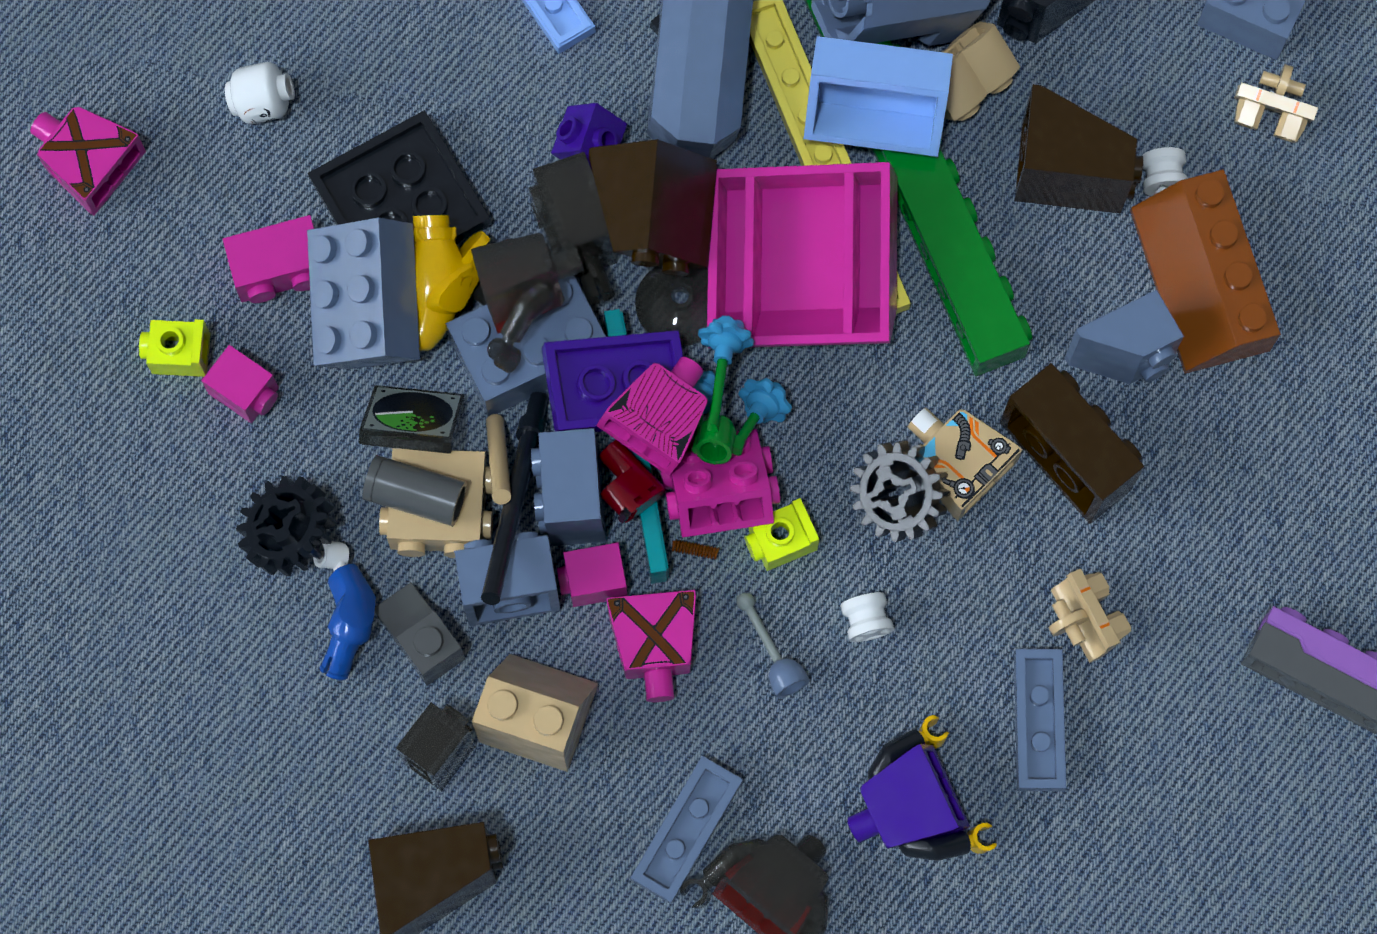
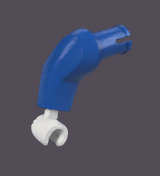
[313,541,376,680]

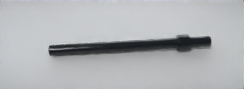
[481,392,548,605]

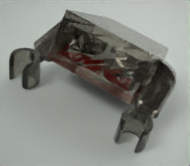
[471,233,585,373]
[680,834,829,934]

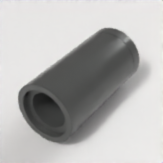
[362,455,467,527]

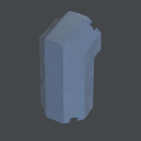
[646,0,753,159]
[811,0,991,46]

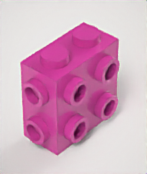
[660,429,780,538]

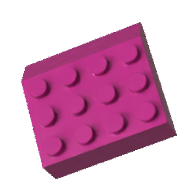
[707,162,897,348]

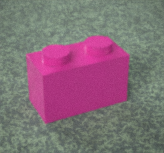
[222,215,315,303]

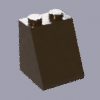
[1014,84,1143,214]
[589,139,717,276]
[368,822,503,934]

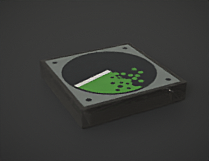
[359,385,465,454]

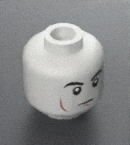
[225,62,295,124]

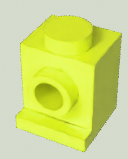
[139,319,211,377]
[744,498,819,571]

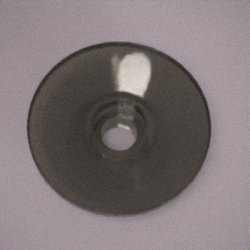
[635,266,708,347]

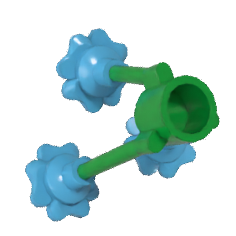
[692,316,792,464]

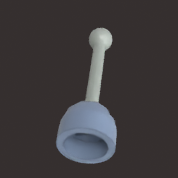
[737,593,810,698]

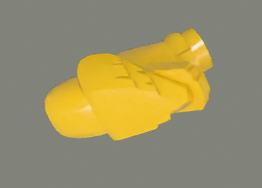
[413,215,492,351]

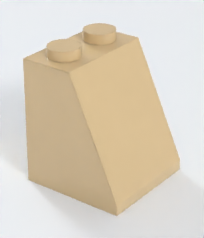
[472,654,598,772]

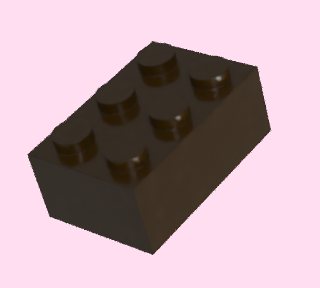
[1000,363,1145,524]

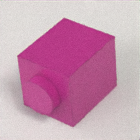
[201,345,279,424]
[557,542,627,607]

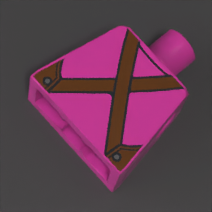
[30,107,146,216]
[607,590,696,702]

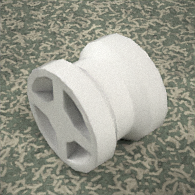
[1142,147,1188,196]
[840,592,894,642]

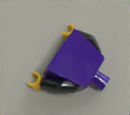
[847,715,997,861]

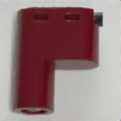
[599,440,666,523]

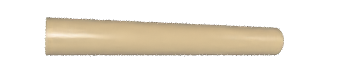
[486,414,511,505]

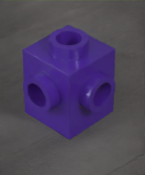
[551,103,627,177]

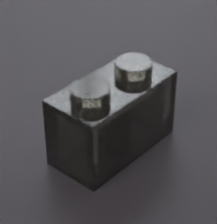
[396,702,476,792]

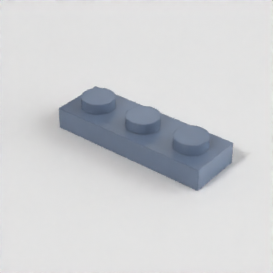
[1014,649,1066,791]
[630,756,743,905]

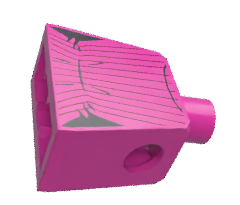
[596,357,708,476]

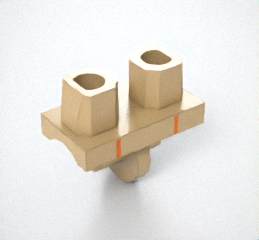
[1234,64,1318,143]
[1048,569,1131,663]

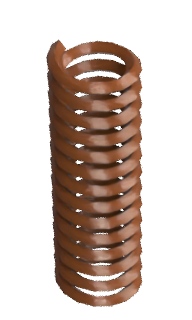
[672,539,720,560]

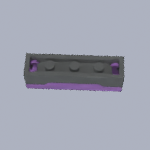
[1241,606,1377,735]

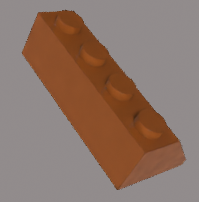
[1130,169,1281,374]

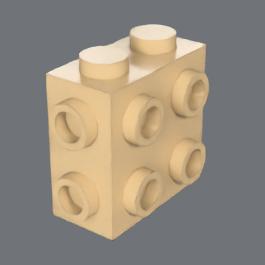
[379,448,493,558]

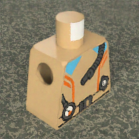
[908,408,1022,521]

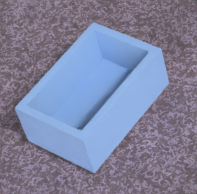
[803,36,953,157]

